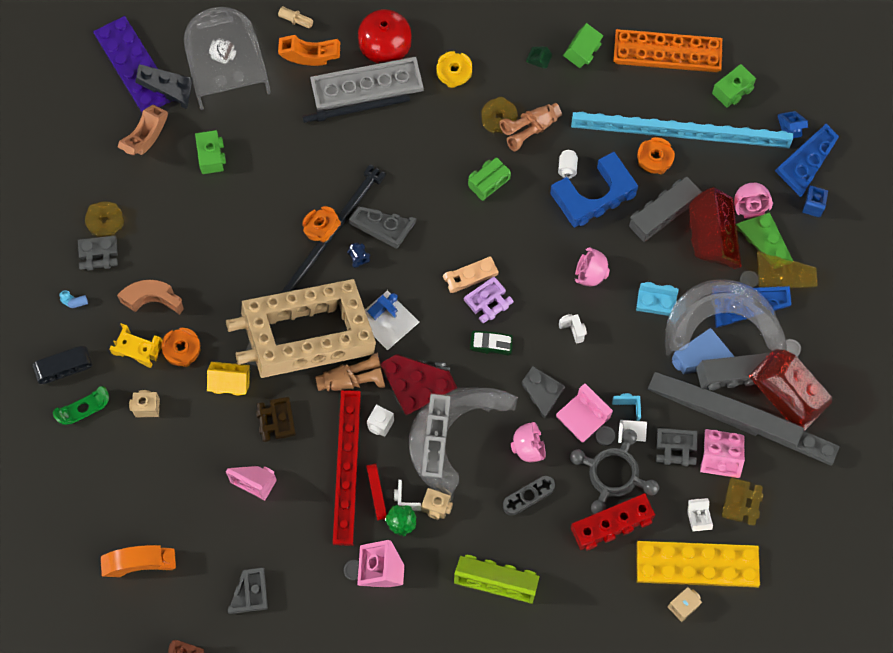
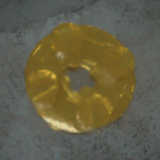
[481,97,518,134]
[85,202,124,237]

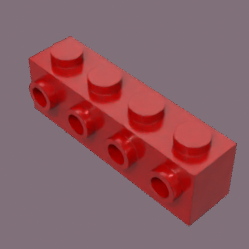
[571,493,655,550]

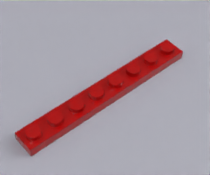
[333,390,361,546]

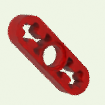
[366,463,387,521]

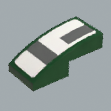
[470,331,513,355]

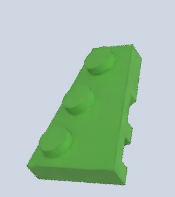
[735,212,793,269]

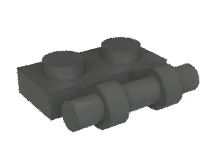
[78,236,118,271]
[656,428,697,466]

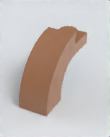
[118,105,168,155]
[117,280,184,315]

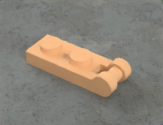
[443,256,499,293]

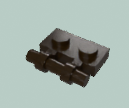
[256,397,296,442]

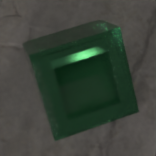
[526,47,552,69]

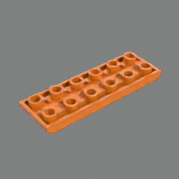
[614,29,723,72]

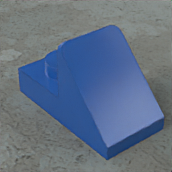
[778,111,808,138]
[802,185,828,217]

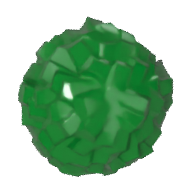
[385,505,417,536]

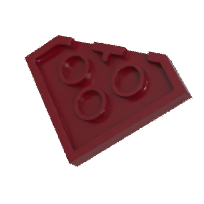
[380,354,457,415]

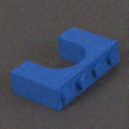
[550,152,638,228]

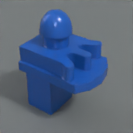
[367,293,398,320]

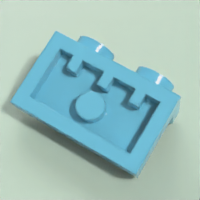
[636,282,679,317]

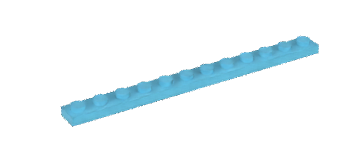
[571,112,793,148]

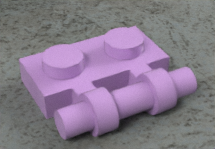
[464,277,514,324]

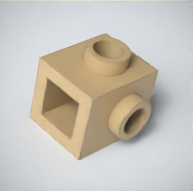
[129,390,160,417]
[421,488,453,520]

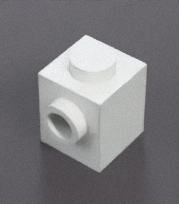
[367,405,394,437]

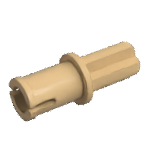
[278,6,314,28]

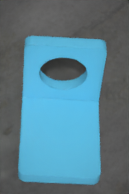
[612,393,641,421]

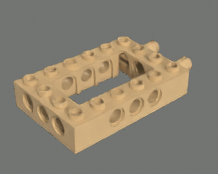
[226,279,376,378]

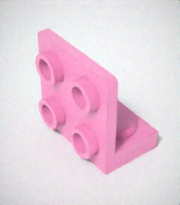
[556,384,613,443]
[700,429,745,478]

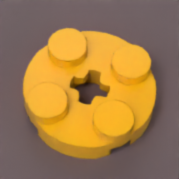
[437,51,472,88]

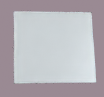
[365,290,419,350]

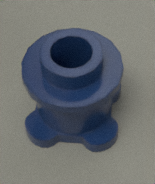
[347,243,370,268]

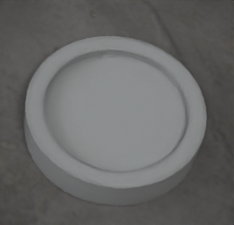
[781,339,801,358]

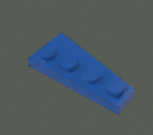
[775,124,839,197]
[713,286,791,328]

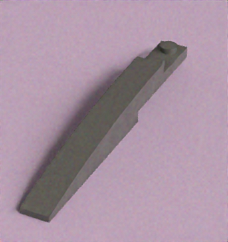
[647,372,840,466]

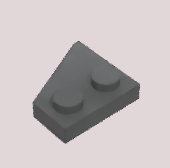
[228,568,268,614]

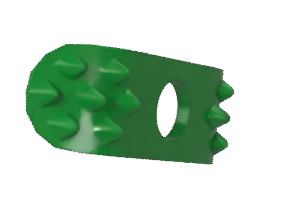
[53,386,109,425]

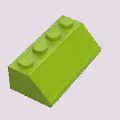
[454,555,540,604]

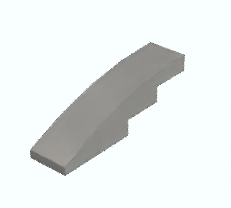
[422,393,451,478]

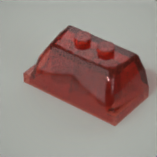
[689,187,742,269]
[748,349,832,431]

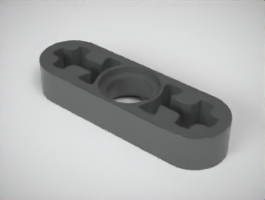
[503,476,555,516]

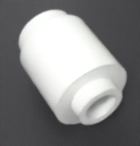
[558,150,578,179]

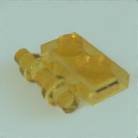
[722,478,763,525]

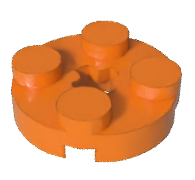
[637,137,675,174]
[302,206,341,242]
[161,328,201,367]

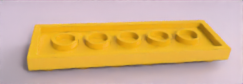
[637,541,760,587]

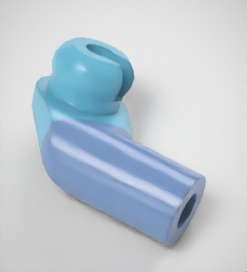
[59,290,88,308]

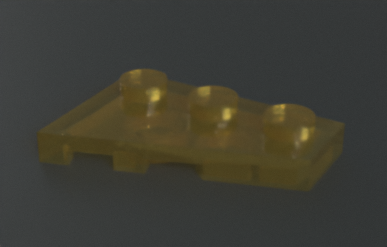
[757,251,818,288]

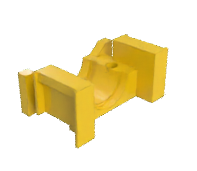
[110,323,163,368]

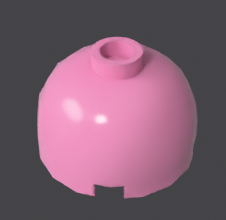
[734,183,773,219]
[575,247,610,286]
[511,422,546,462]

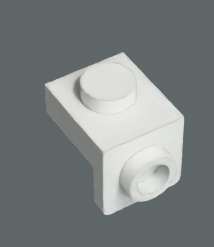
[559,314,587,344]
[688,498,713,531]

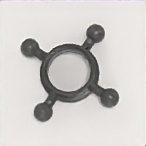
[570,429,659,514]

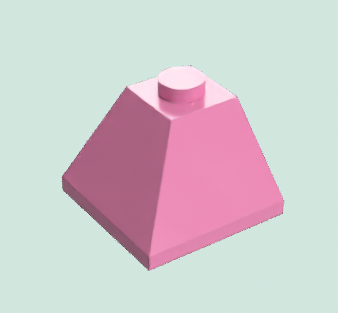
[226,466,277,501]
[357,540,404,587]

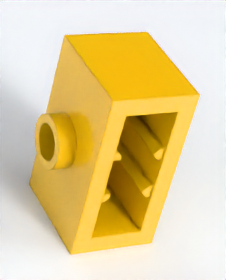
[207,362,250,396]

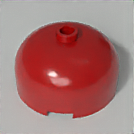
[358,9,412,63]

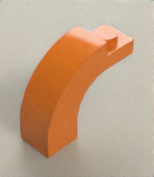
[101,545,176,577]

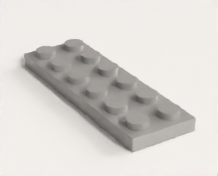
[310,57,424,111]

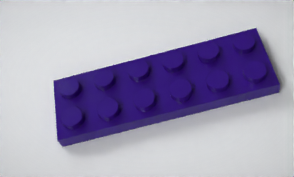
[93,16,171,113]

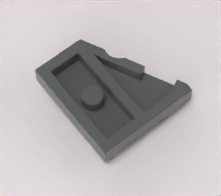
[522,366,565,418]

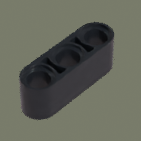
[33,346,92,384]

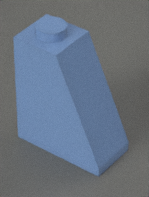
[672,328,734,374]

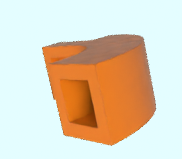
[278,35,340,66]

